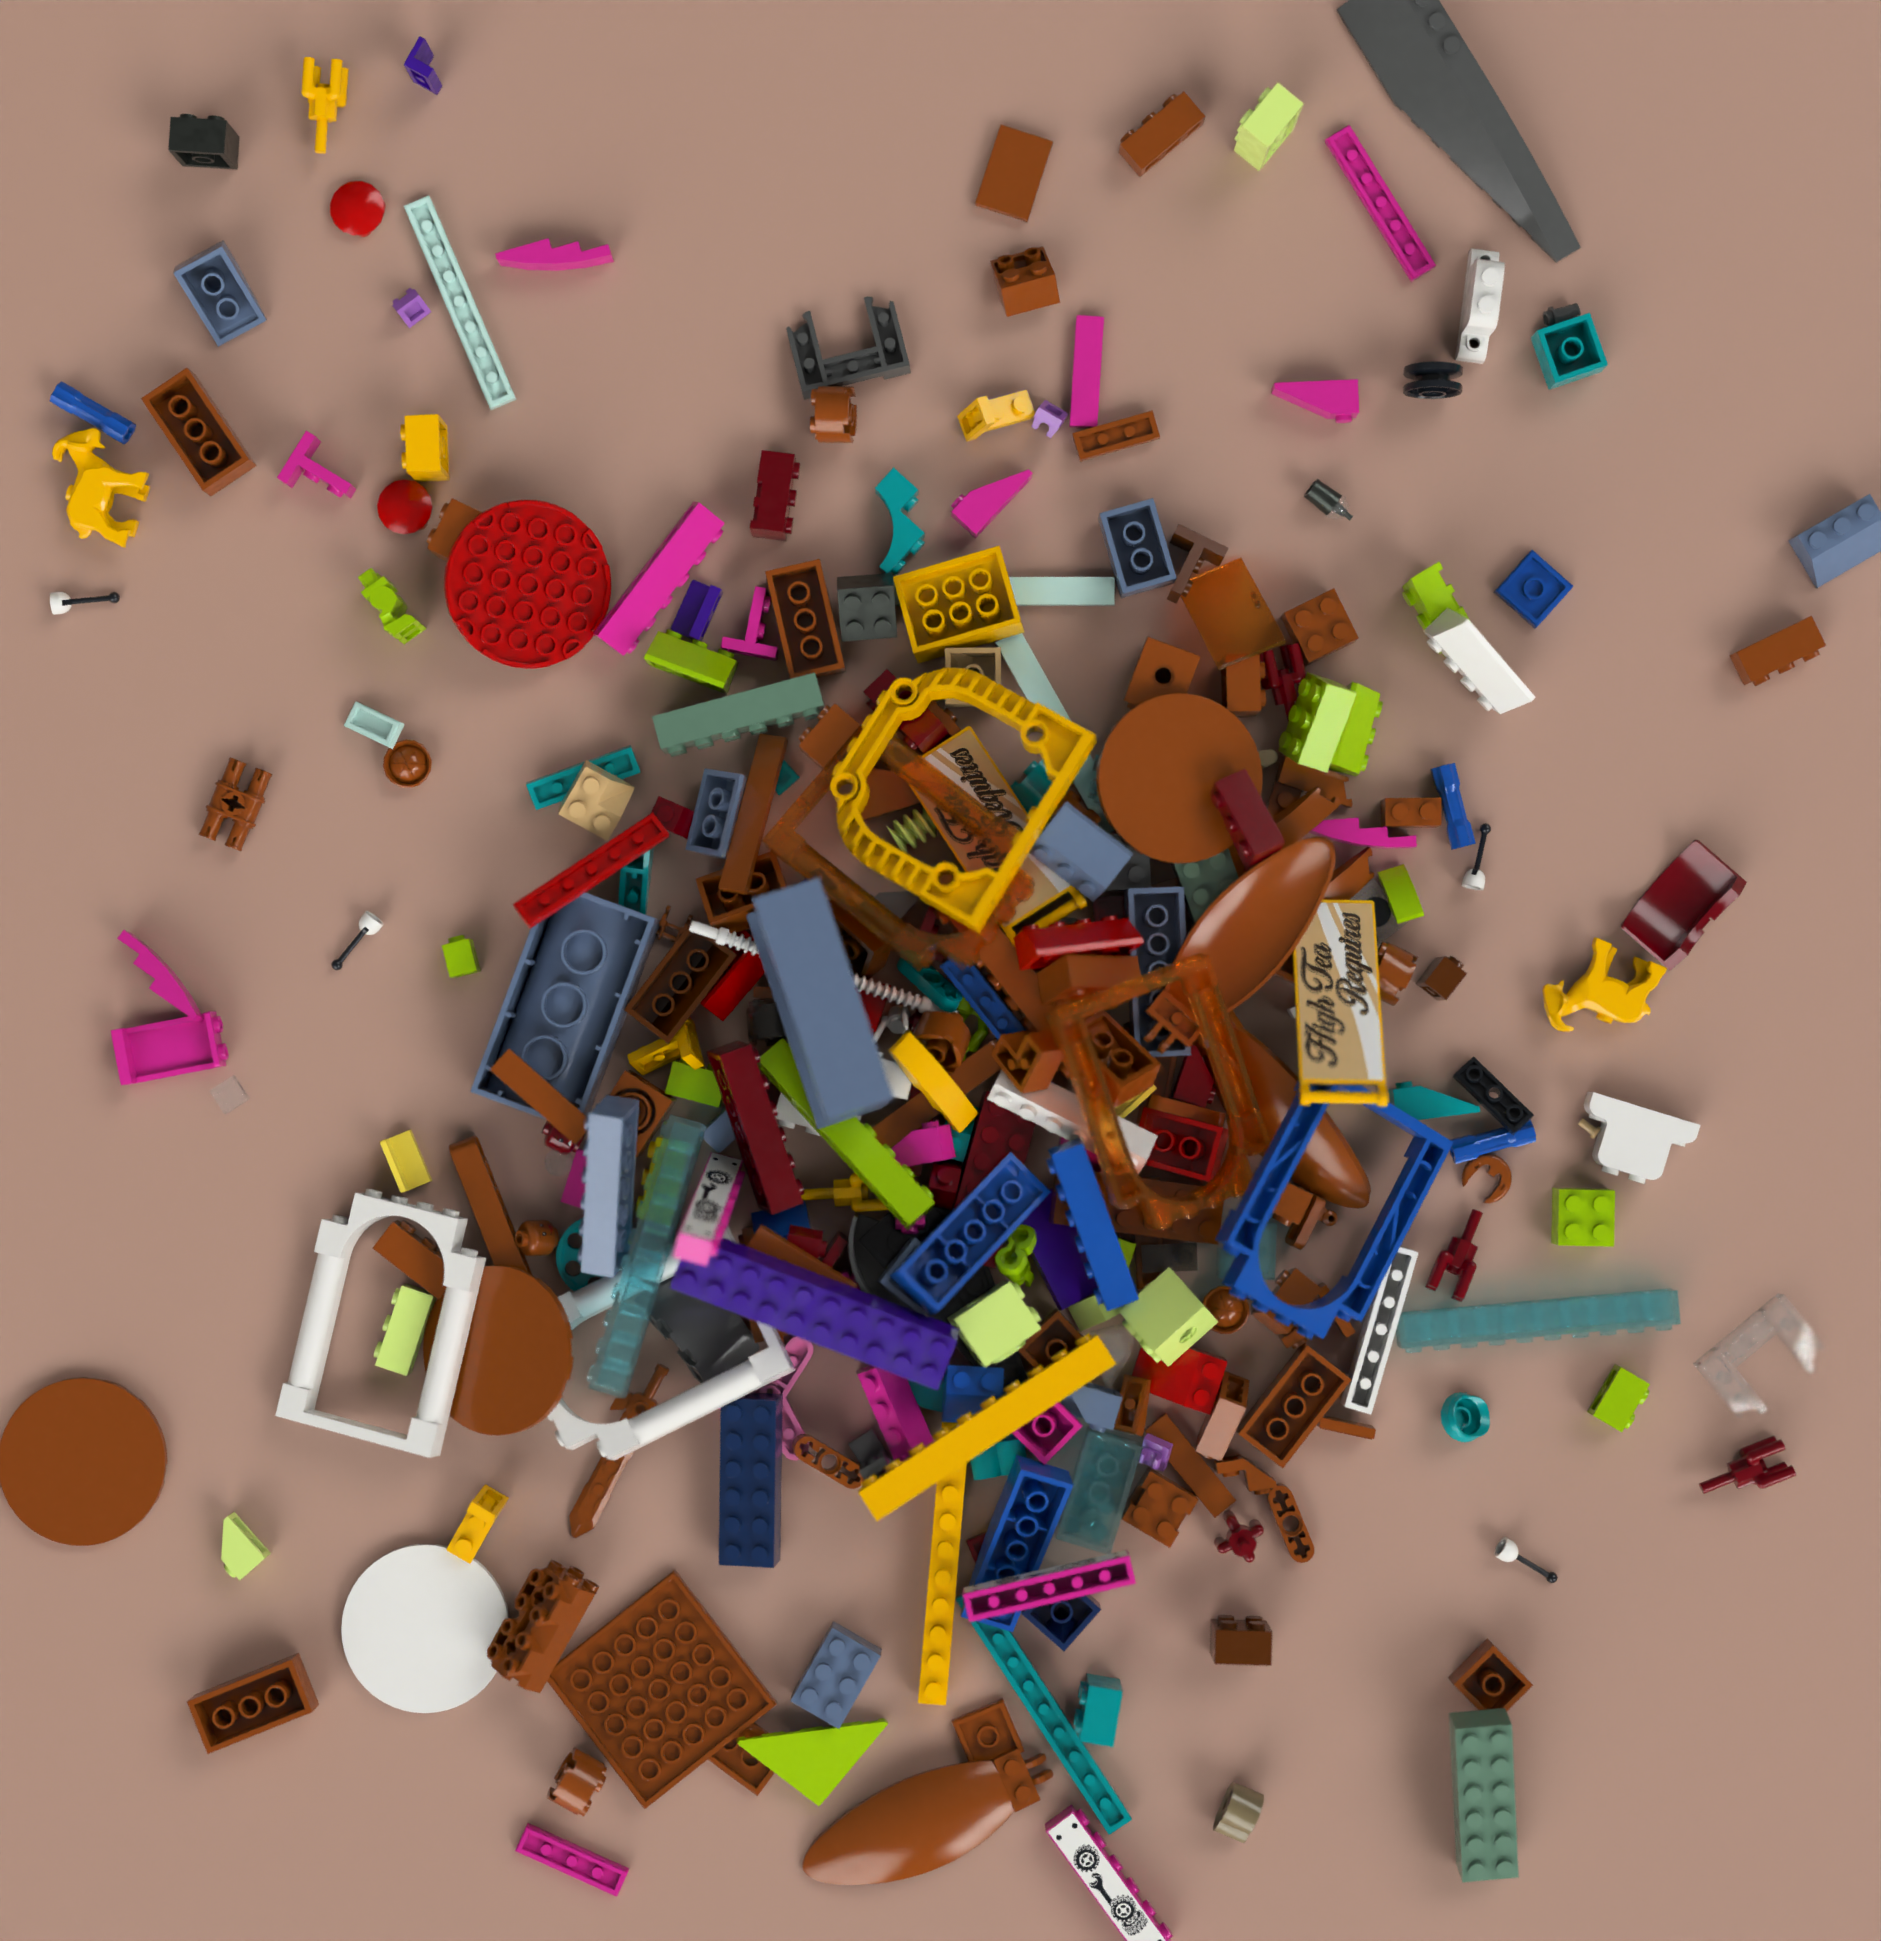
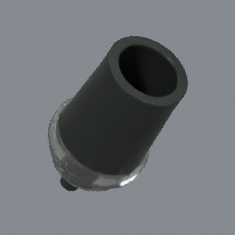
[1304,479,1353,520]

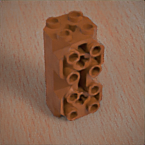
[487,1560,600,1693]

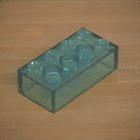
[1055,1426,1142,1554]

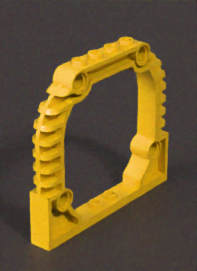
[830,667,1097,933]

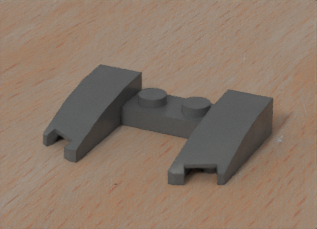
[786,297,911,400]

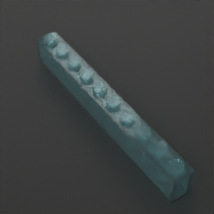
[587,1114,707,1398]
[1396,1288,1681,1353]

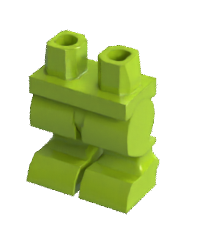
[358,568,427,644]

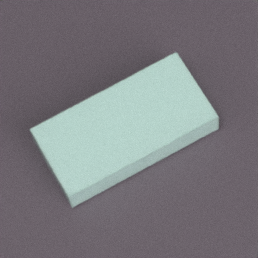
[344,701,405,749]

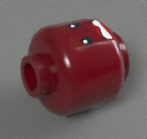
[541,1121,585,1155]

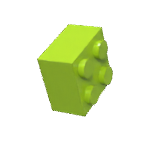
[1551,1188,1615,1247]

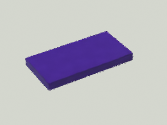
[1020,1188,1097,1311]

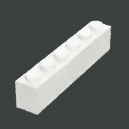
[987,1070,1158,1175]
[1340,1246,1419,1414]

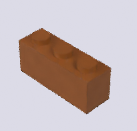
[1119,91,1205,177]
[1730,616,1826,686]
[372,1220,447,1300]

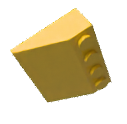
[893,545,1024,663]

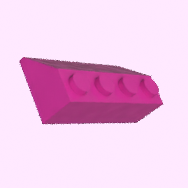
[856,1365,933,1462]

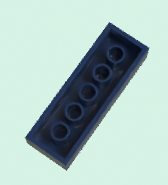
[719,1393,783,1568]

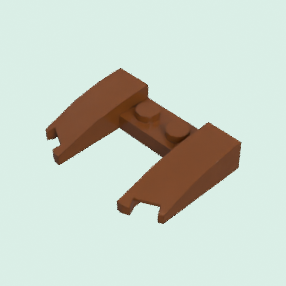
[1266,756,1352,818]
[1273,787,1374,900]

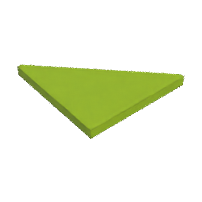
[736,1718,888,1806]

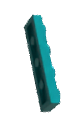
[526,745,641,810]

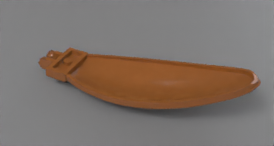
[1143,836,1335,1054]
[1193,1010,1371,1209]
[803,1747,1054,1885]

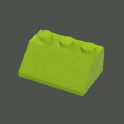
[644,629,738,694]
[1328,682,1383,777]

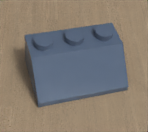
[1789,494,1881,588]
[685,768,747,859]
[1029,802,1133,902]

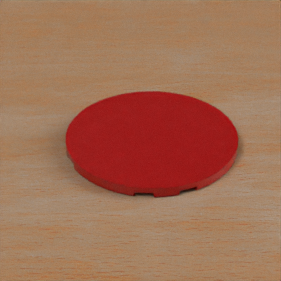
[444,500,611,669]

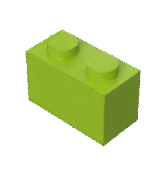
[665,1058,722,1108]
[1587,1364,1650,1432]

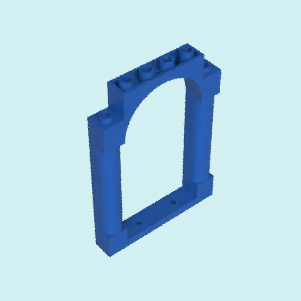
[1215,1080,1454,1339]

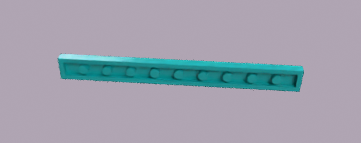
[955,1593,1132,1835]

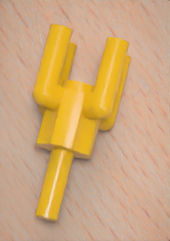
[301,57,348,154]
[801,1173,888,1212]

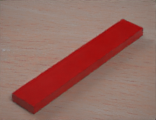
[513,812,669,929]

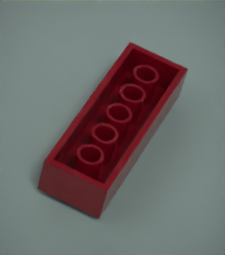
[706,1040,804,1215]
[949,1091,1036,1269]

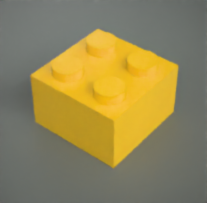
[400,414,449,482]

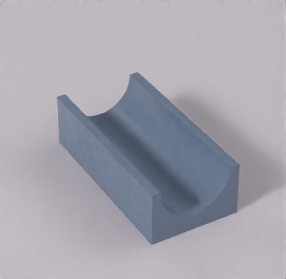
[746,878,894,1130]
[470,879,661,1120]

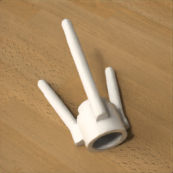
[873,1005,910,1044]

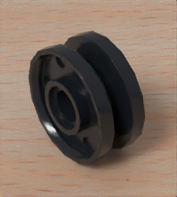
[1403,361,1463,399]

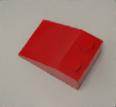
[1139,1107,1230,1183]
[1131,1346,1228,1415]

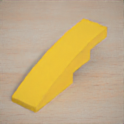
[888,1031,979,1133]

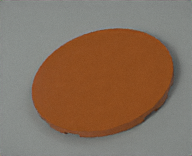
[1096,693,1262,863]
[423,1266,574,1436]
[0,1377,167,1546]

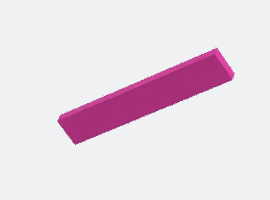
[1325,125,1436,282]

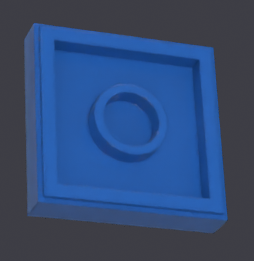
[1494,550,1574,629]

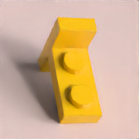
[957,390,1035,442]
[627,1017,705,1075]
[446,1484,509,1564]

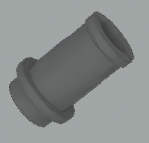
[1543,303,1581,327]

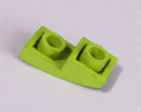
[1377,864,1424,924]

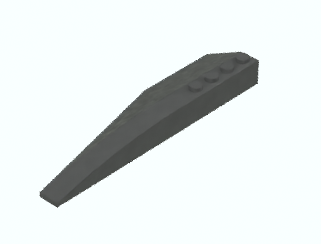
[1337,0,1581,263]

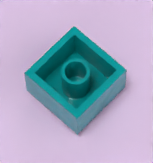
[1531,313,1608,390]
[1073,1673,1123,1747]

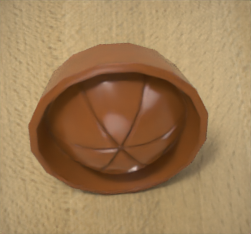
[383,740,432,788]
[1202,1286,1250,1334]

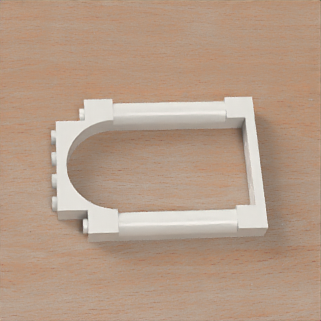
[275,1189,486,1458]
[547,1225,795,1461]

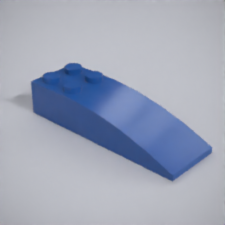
[890,1152,1051,1316]
[960,1455,1073,1632]

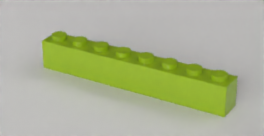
[757,1038,935,1230]

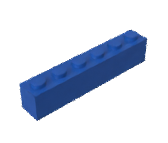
[1046,1137,1139,1311]

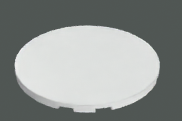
[341,1544,510,1713]

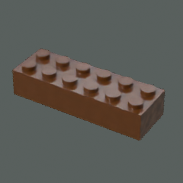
[1049,1172,1225,1245]

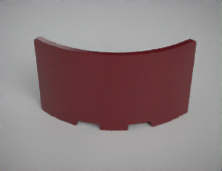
[1621,840,1747,971]

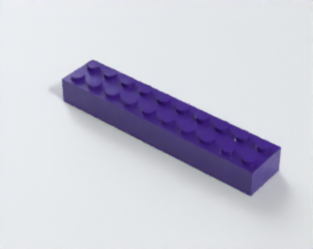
[670,1238,960,1390]

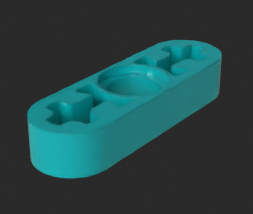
[897,950,962,1012]

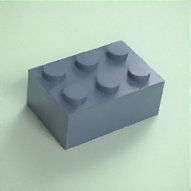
[1098,498,1177,598]
[790,1621,882,1729]

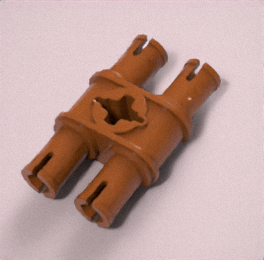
[199,757,272,851]

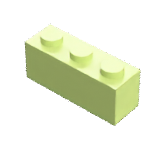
[374,1283,436,1376]

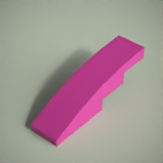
[495,238,614,271]
[1309,817,1417,849]
[117,930,204,1023]

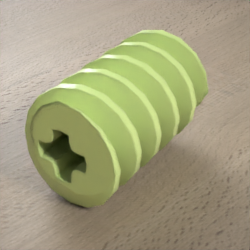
[886,806,937,853]

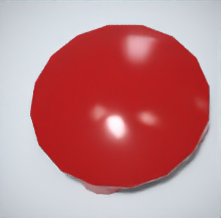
[330,181,386,237]
[377,479,432,535]

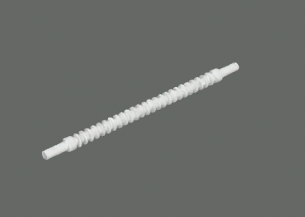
[689,920,958,1013]

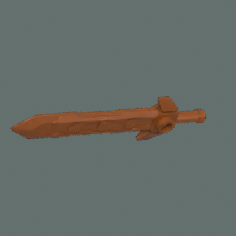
[569,1363,669,1538]

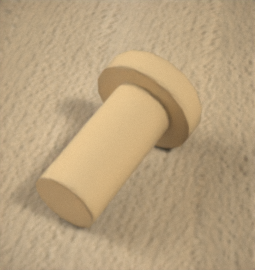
[1578,1118,1601,1139]

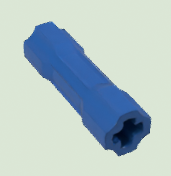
[50,381,136,445]
[1430,763,1476,850]
[1450,1120,1536,1164]

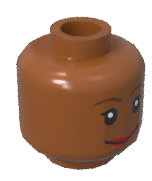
[515,1220,559,1256]

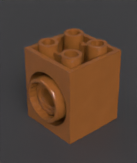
[1123,637,1201,709]
[609,1070,677,1158]

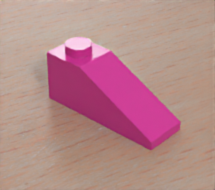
[1271,379,1359,423]
[951,469,1033,539]
[891,1121,956,1166]

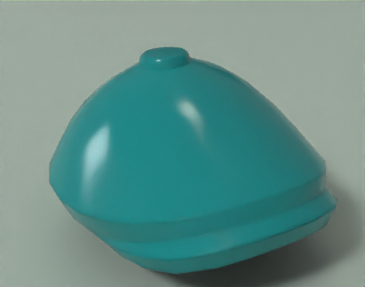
[1441,1392,1490,1442]

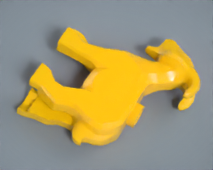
[52,428,150,548]
[1542,937,1667,1032]

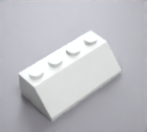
[1423,608,1536,714]

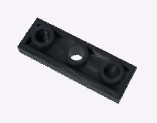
[1453,1056,1534,1136]

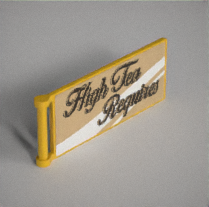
[900,726,1088,947]
[1293,900,1388,1107]

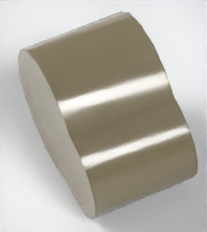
[1213,1782,1264,1843]

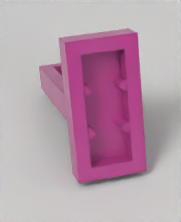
[277,431,356,498]
[721,586,779,661]

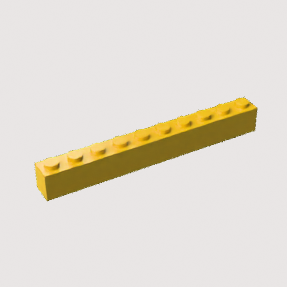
[858,1333,1116,1521]
[918,1422,967,1705]

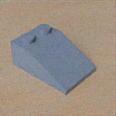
[173,240,267,346]

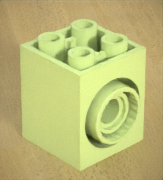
[1119,1267,1218,1367]
[947,1280,1041,1367]

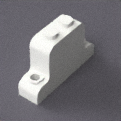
[1455,248,1505,364]
[1584,1092,1700,1184]

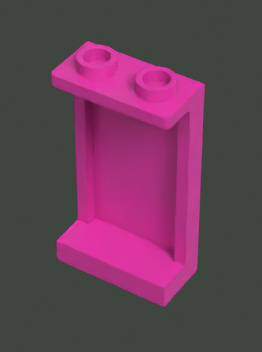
[111,1011,228,1085]

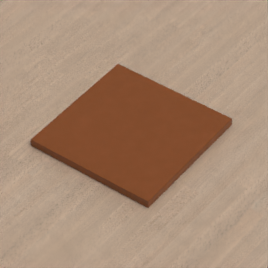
[547,1570,777,1809]

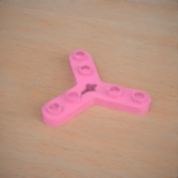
[719,1336,814,1460]

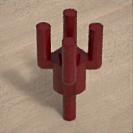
[1254,643,1306,723]
[1425,1209,1483,1302]
[1699,1436,1796,1494]
[1214,1510,1264,1563]

